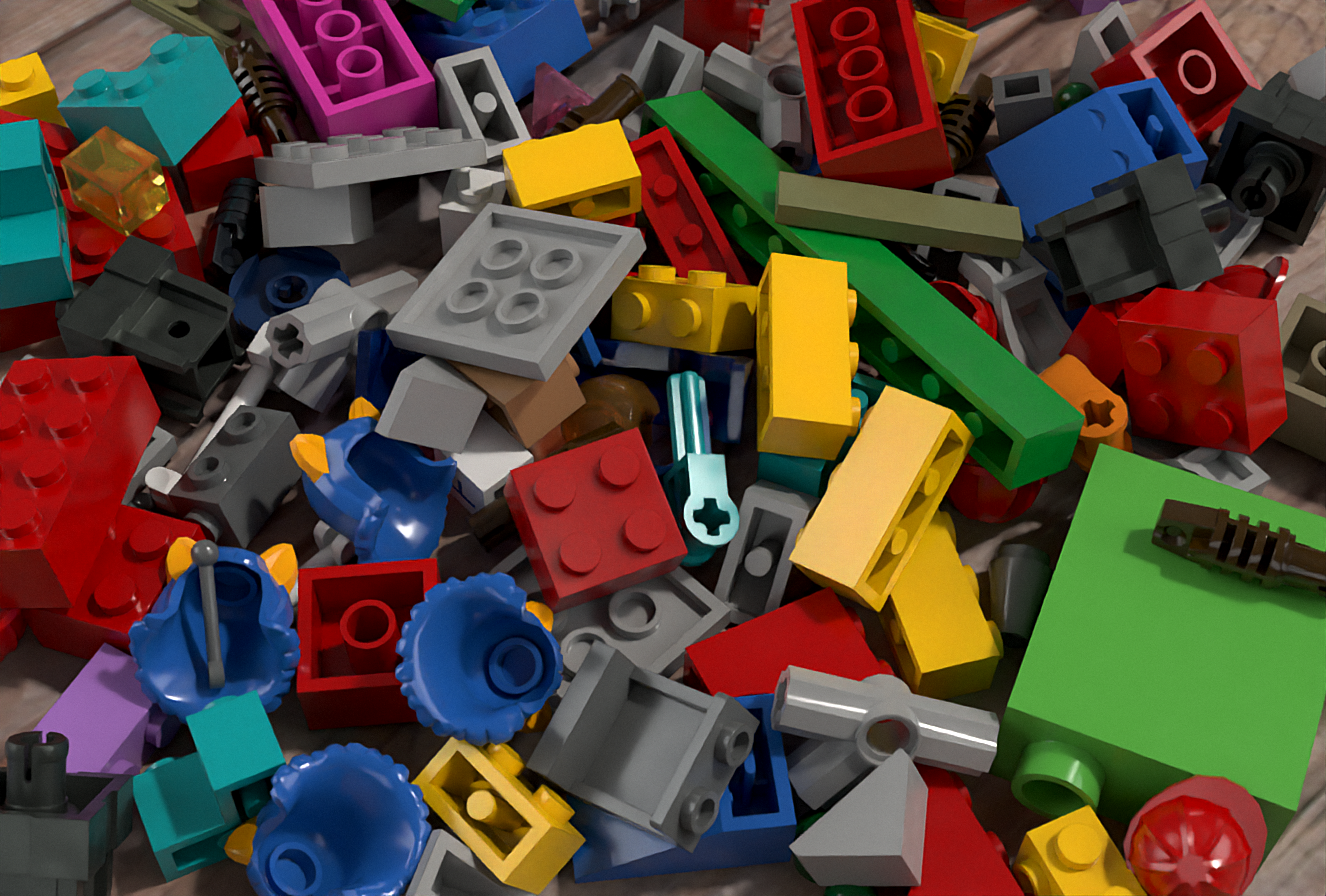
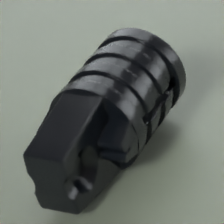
[202,177,266,286]

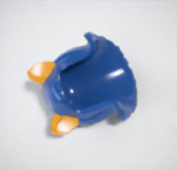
[289,396,457,564]
[128,537,301,725]
[395,572,563,746]
[224,743,432,896]

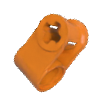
[1037,354,1133,473]

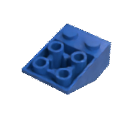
[401,0,592,103]
[985,77,1208,244]
[566,693,797,884]

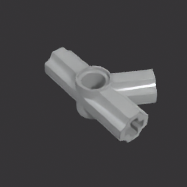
[703,42,815,172]
[265,270,418,413]
[770,665,1000,810]

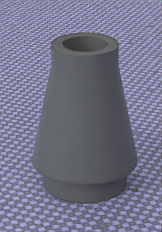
[988,544,1054,649]

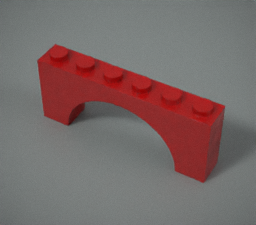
[683,586,1034,896]

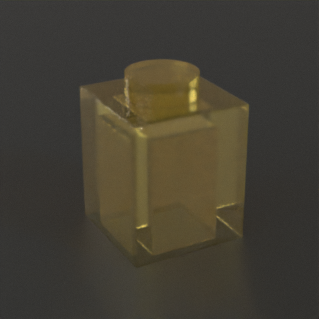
[60,126,170,237]

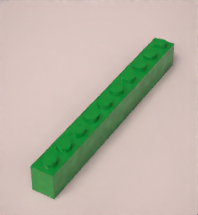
[639,90,1086,490]

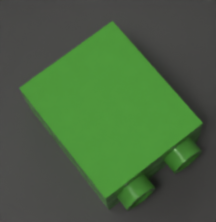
[986,443,1326,873]

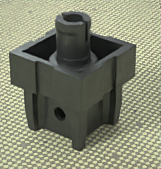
[1201,71,1326,246]
[1033,153,1231,312]
[55,235,248,425]
[0,731,133,896]

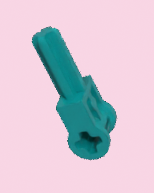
[663,371,740,567]

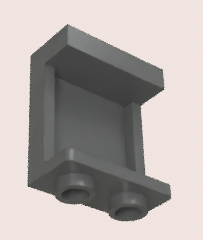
[525,640,760,853]

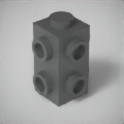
[167,405,303,549]

